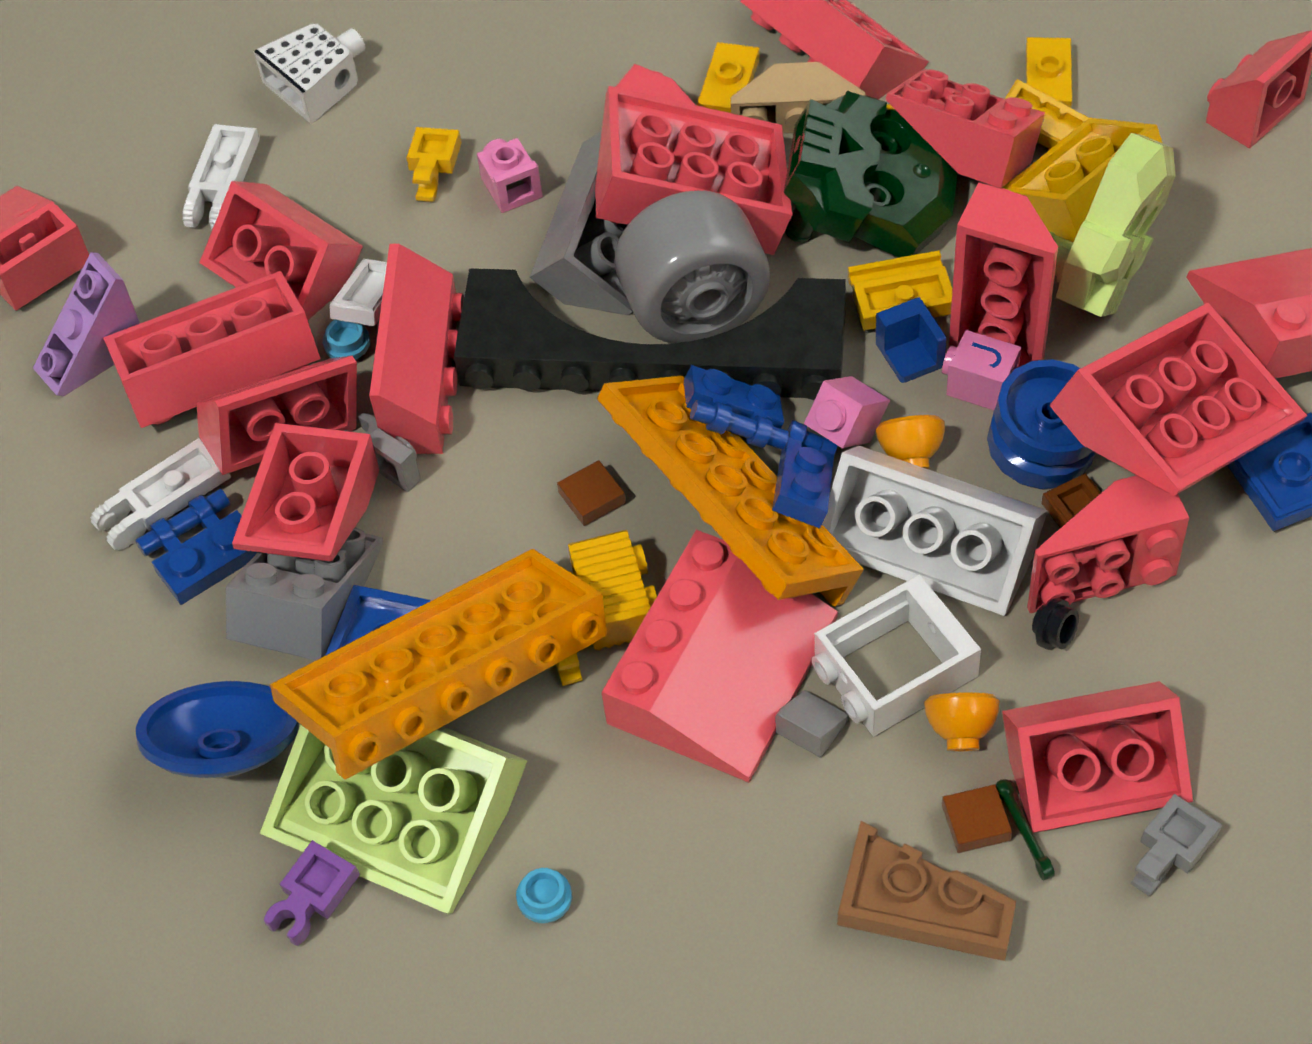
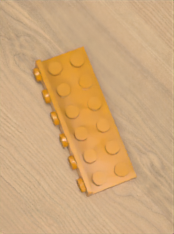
[597,375,864,606]
[270,548,607,779]

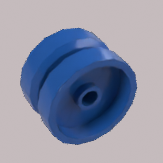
[987,359,1096,489]

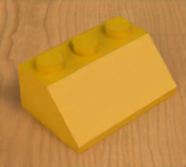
[1003,118,1163,242]

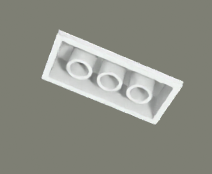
[822,446,1048,616]

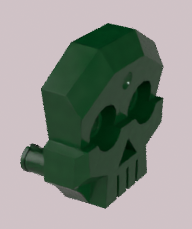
[784,91,957,258]

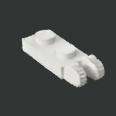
[182,124,260,229]
[90,438,231,551]

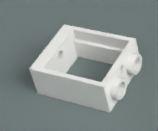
[812,574,981,737]

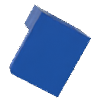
[875,297,946,383]

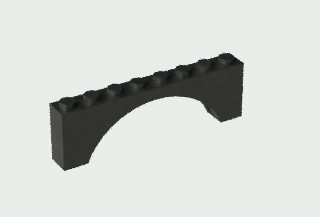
[454,268,846,400]

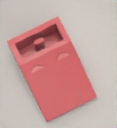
[885,69,1045,188]
[0,186,89,311]
[1027,475,1189,614]

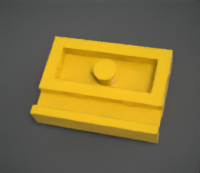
[848,250,953,331]

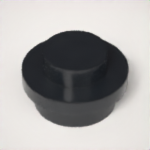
[1032,598,1079,650]

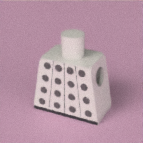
[254,24,365,124]

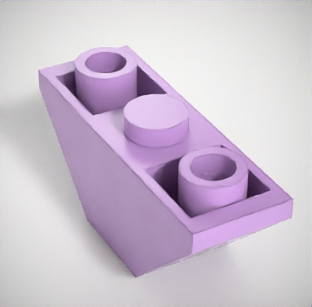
[33,252,140,396]

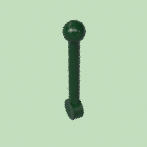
[995,779,1055,881]

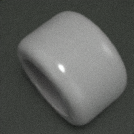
[614,190,770,343]

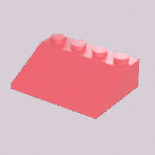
[595,86,793,255]
[1186,248,1312,379]
[1049,302,1308,496]
[602,529,838,783]

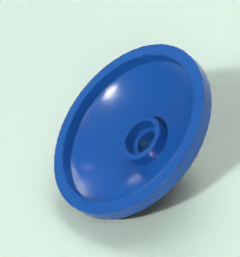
[136,681,299,779]

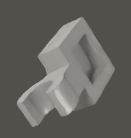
[344,413,421,492]
[1131,794,1222,897]

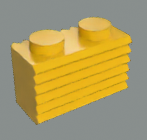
[568,530,657,651]

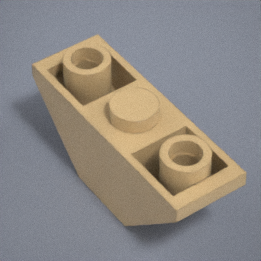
[731,62,866,133]

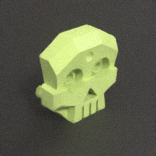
[1050,133,1176,317]

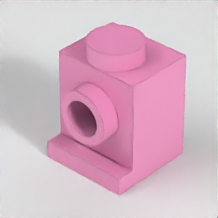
[477,138,543,213]

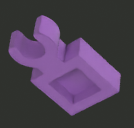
[264,840,360,946]

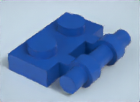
[684,365,789,449]
[135,488,258,605]

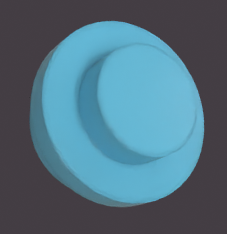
[323,320,370,359]
[516,868,572,923]

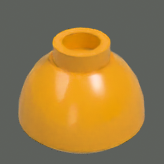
[875,415,945,469]
[924,692,1000,752]

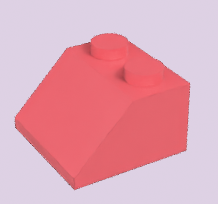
[1206,30,1312,149]

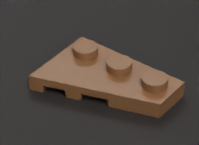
[837,821,1016,961]

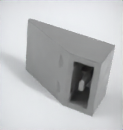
[226,528,383,660]

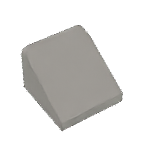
[775,690,849,758]

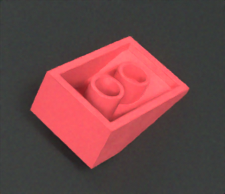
[232,423,380,562]

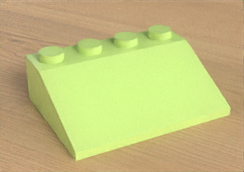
[260,725,527,914]

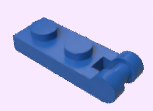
[772,420,838,529]

